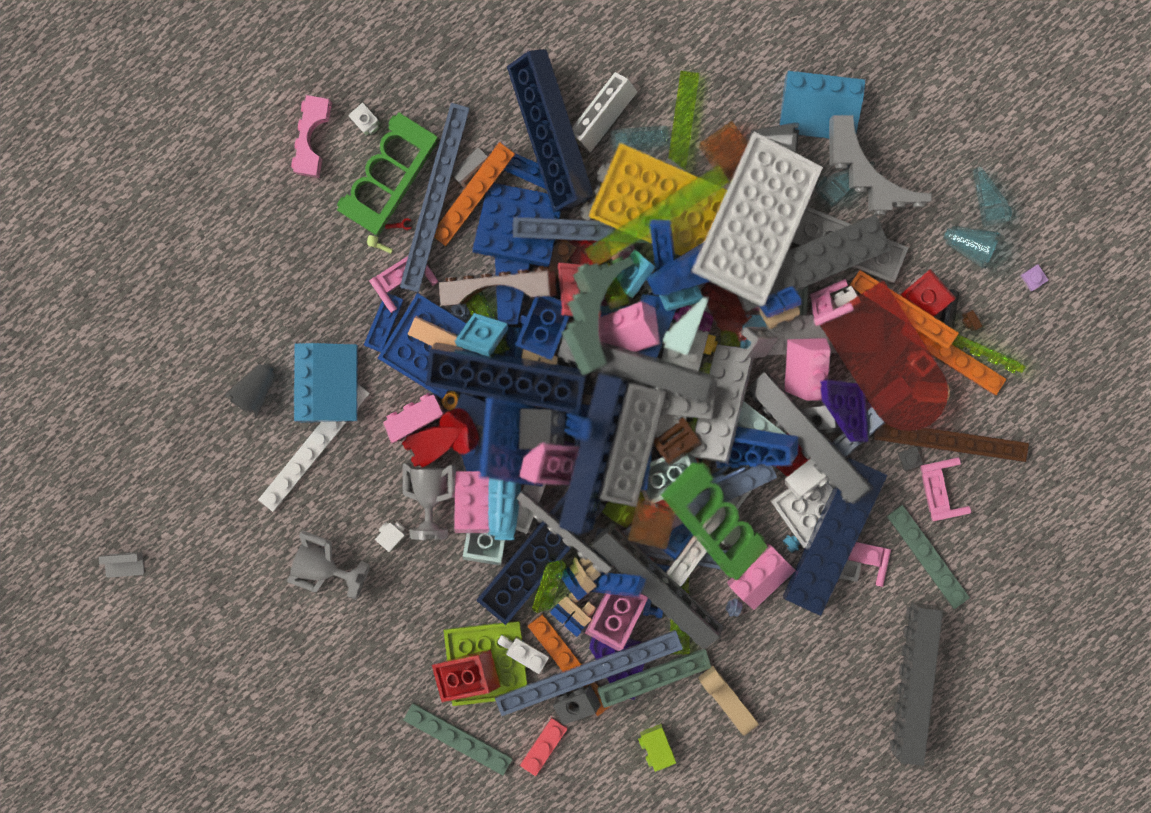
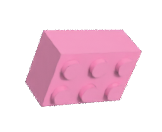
[454,471,489,533]
[585,593,648,651]

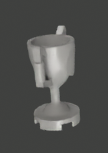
[403,463,456,540]
[287,530,370,600]

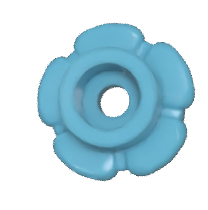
[783,535,800,553]

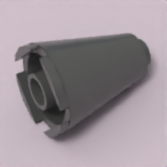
[746,123,799,153]
[224,363,275,418]

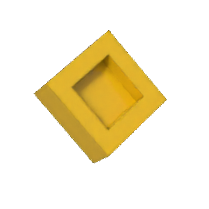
[703,334,718,355]

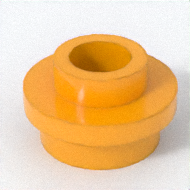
[441,391,460,410]

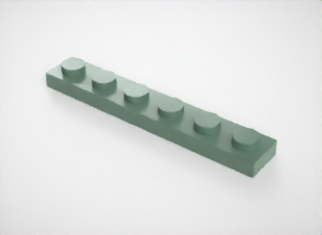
[886,505,970,609]
[597,649,711,708]
[403,703,513,775]

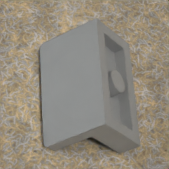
[452,148,488,189]
[741,327,778,358]
[99,552,144,578]

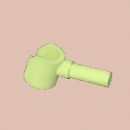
[367,235,393,254]

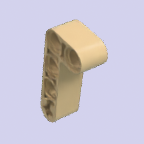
[698,665,759,736]

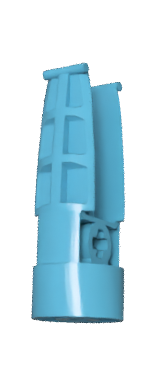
[488,479,521,540]

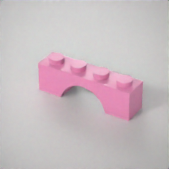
[291,95,332,178]

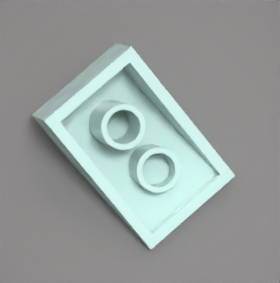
[663,297,708,355]
[463,533,505,566]

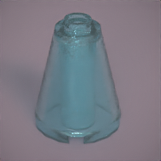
[943,226,1001,269]

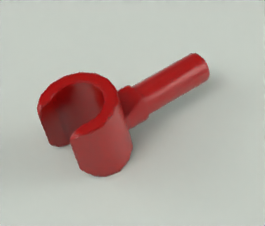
[385,218,412,231]

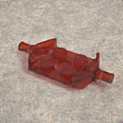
[700,281,752,341]

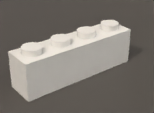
[572,72,637,152]

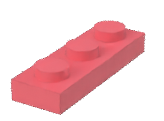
[520,717,568,776]

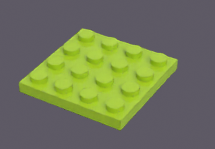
[444,620,527,706]

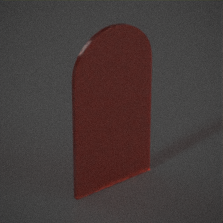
[820,280,948,431]

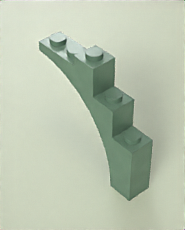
[562,257,634,375]

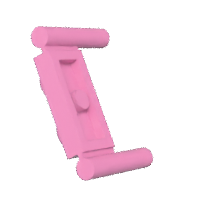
[369,256,439,313]
[810,279,853,326]
[920,457,971,522]
[848,542,891,587]

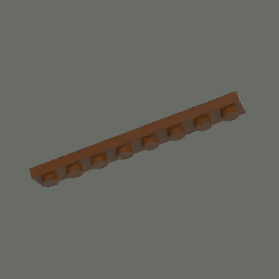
[872,422,1029,462]

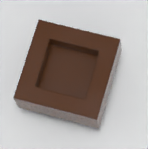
[962,310,982,331]

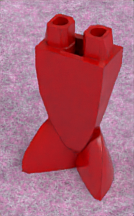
[402,408,479,468]

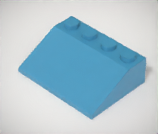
[779,71,865,139]
[294,343,358,423]

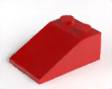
[432,649,501,702]

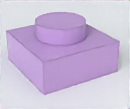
[1020,264,1049,291]

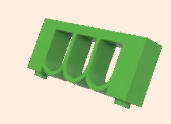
[337,112,439,237]
[661,462,768,580]

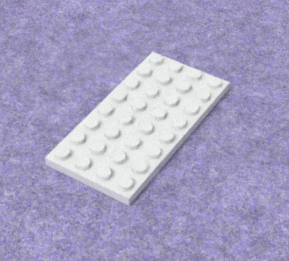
[692,132,823,306]

